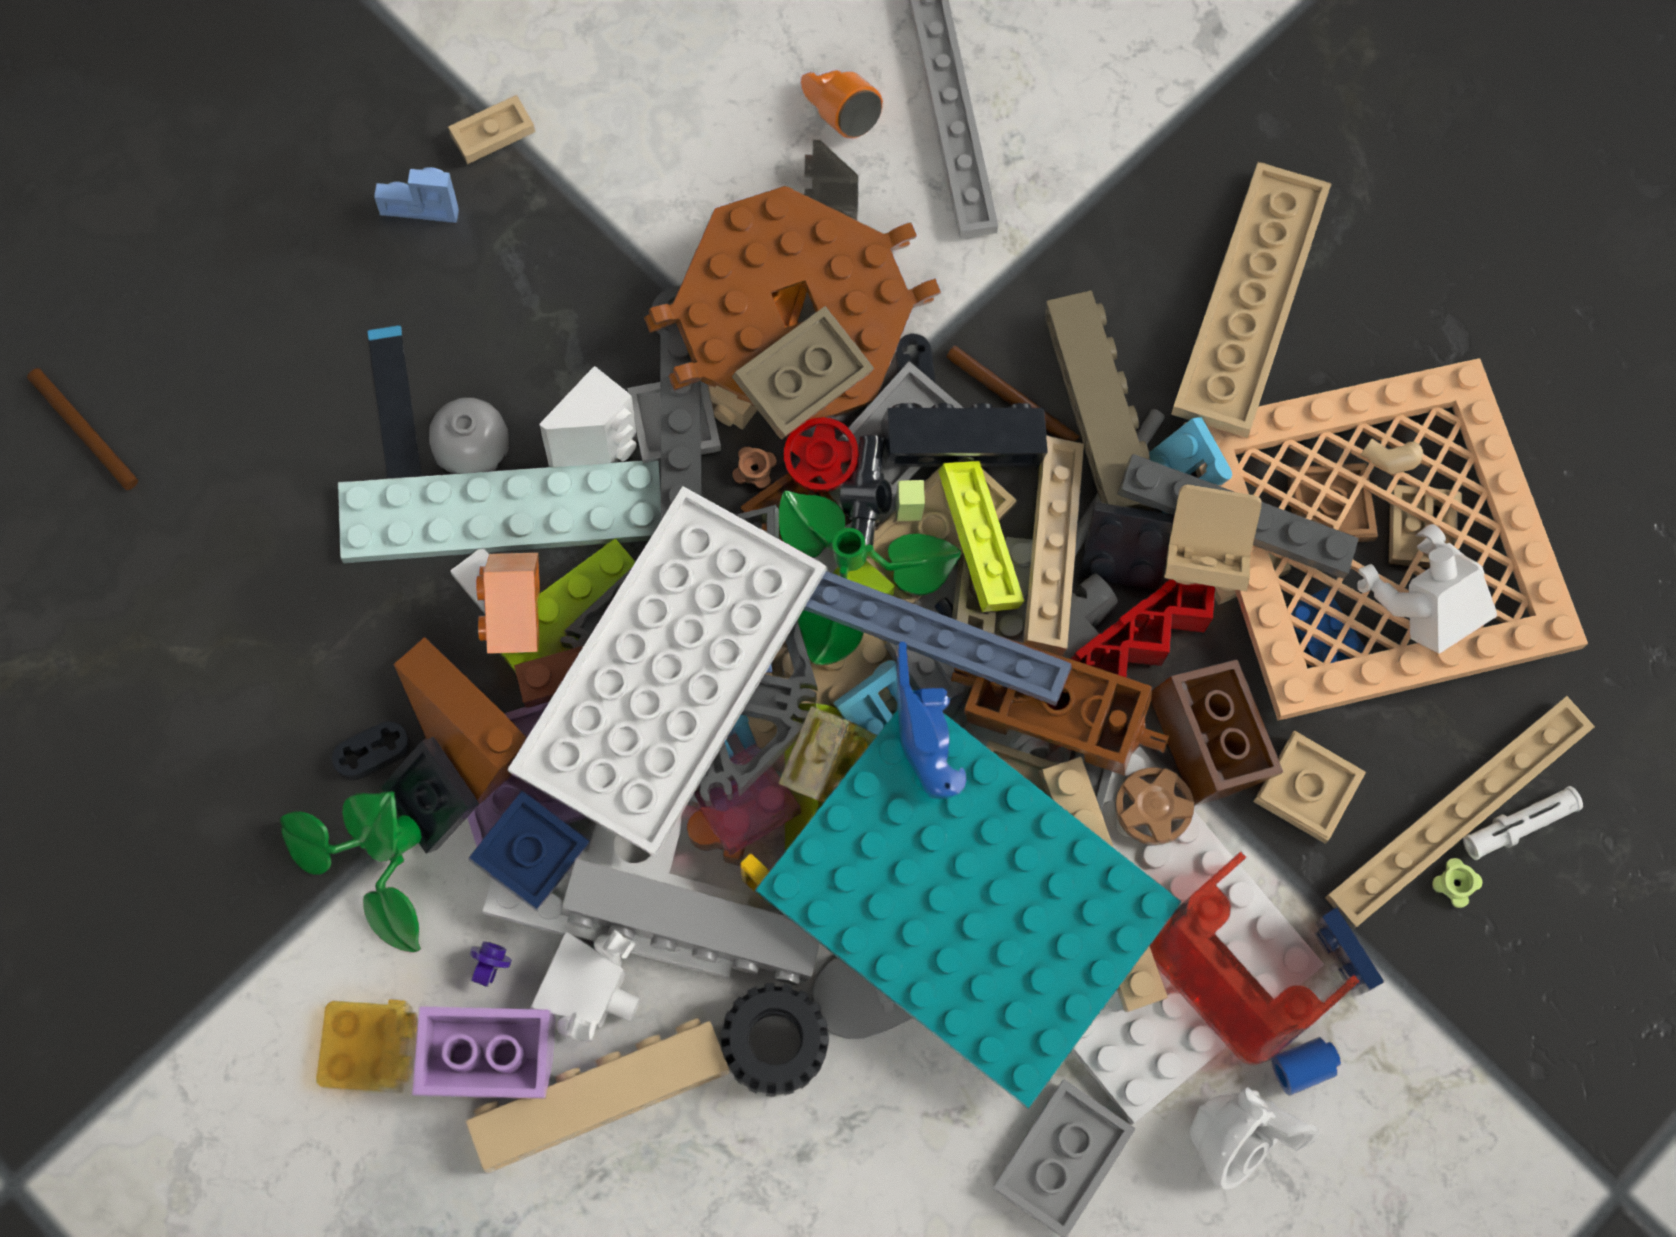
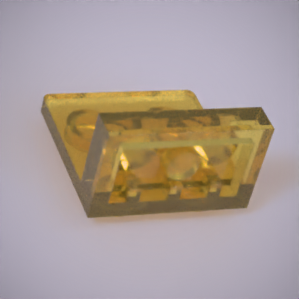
[778,706,877,803]

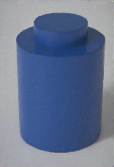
[1271,1037,1341,1096]

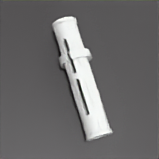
[1463,786,1583,860]

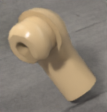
[1361,439,1423,474]

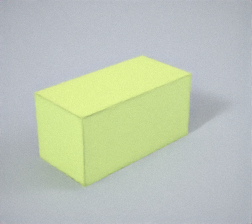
[895,480,925,521]

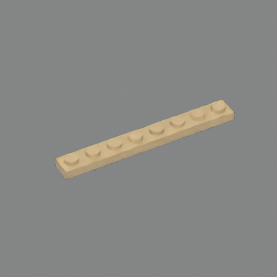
[1325,696,1595,930]

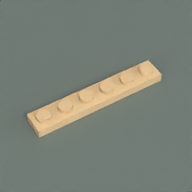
[1023,436,1084,656]
[1039,757,1168,1012]

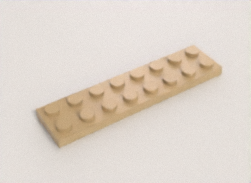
[1171,162,1331,438]

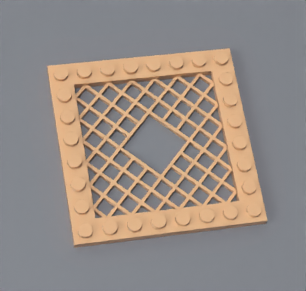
[1184,358,1588,721]

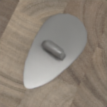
[812,958,913,1039]

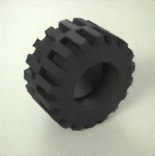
[721,983,829,1097]

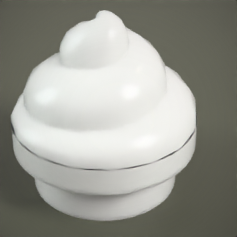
[1009,730,1050,759]

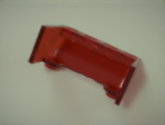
[1149,851,1360,1065]

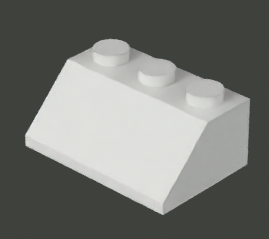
[539,366,637,467]

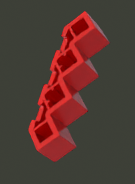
[1046,579,1215,710]

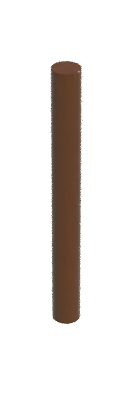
[946,345,1080,442]
[27,368,139,490]

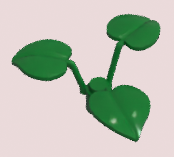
[779,491,961,665]
[280,792,421,952]

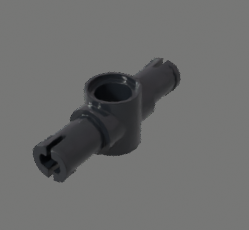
[840,435,892,559]

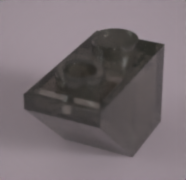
[804,140,859,220]

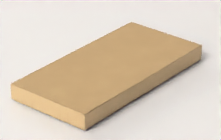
[866,467,1017,604]

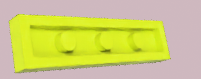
[938,461,1024,612]

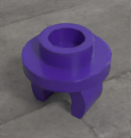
[469,941,512,987]

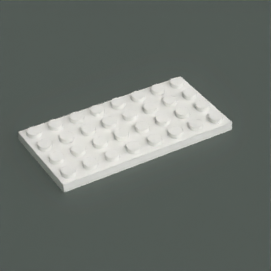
[508,486,827,857]

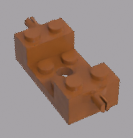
[951,635,1169,775]

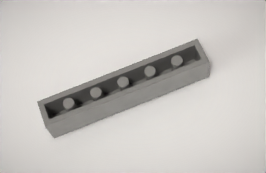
[561,858,820,985]

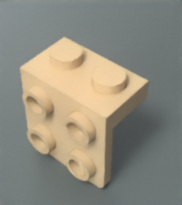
[1165,485,1261,592]

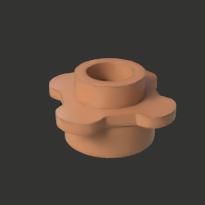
[733,447,776,489]

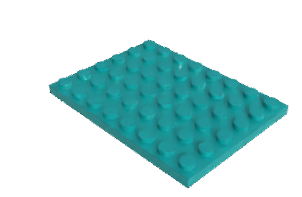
[755,690,1182,1108]

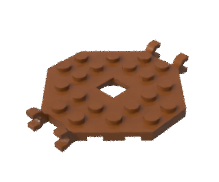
[644,186,941,419]

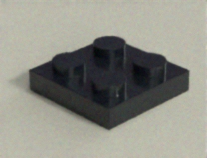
[1079,502,1174,590]
[381,737,480,854]

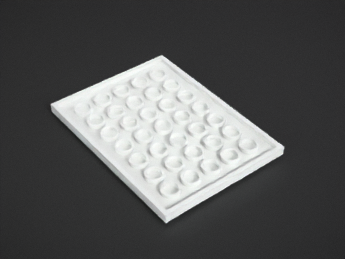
[1045,746,1324,1124]

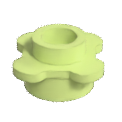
[1432,858,1482,908]

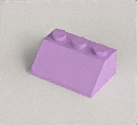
[412,1007,556,1099]

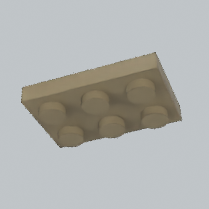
[732,306,875,440]

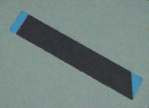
[368,326,422,479]

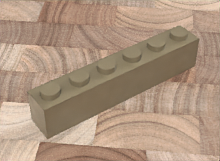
[1045,290,1155,512]

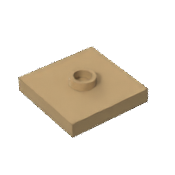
[1253,731,1366,843]

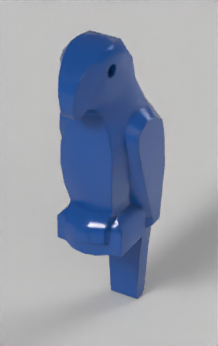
[896,642,966,799]

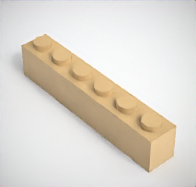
[466,1019,729,1173]

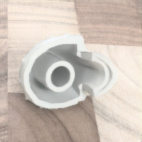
[1190,1087,1319,1190]

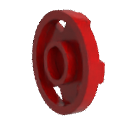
[784,417,859,492]

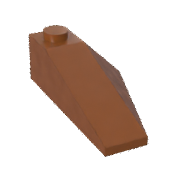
[394,637,527,804]

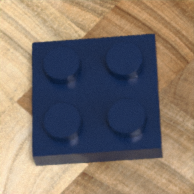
[469,791,590,912]
[1315,908,1385,994]

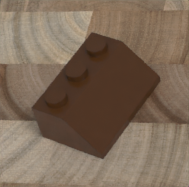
[1151,660,1284,806]

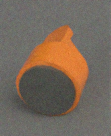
[801,70,883,138]

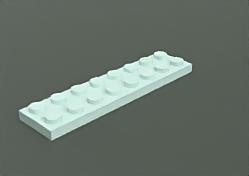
[338,461,661,563]

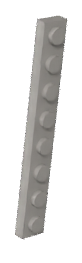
[909,0,998,238]

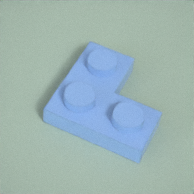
[374,167,459,223]

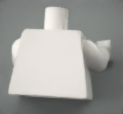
[1357,524,1497,654]
[531,929,641,1042]

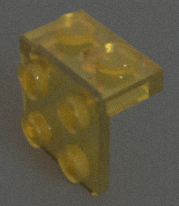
[316,999,417,1093]

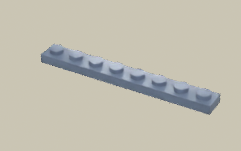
[803,571,1071,706]

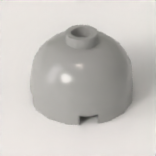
[429,397,509,474]

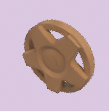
[1115,767,1194,845]

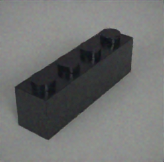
[881,403,1048,467]

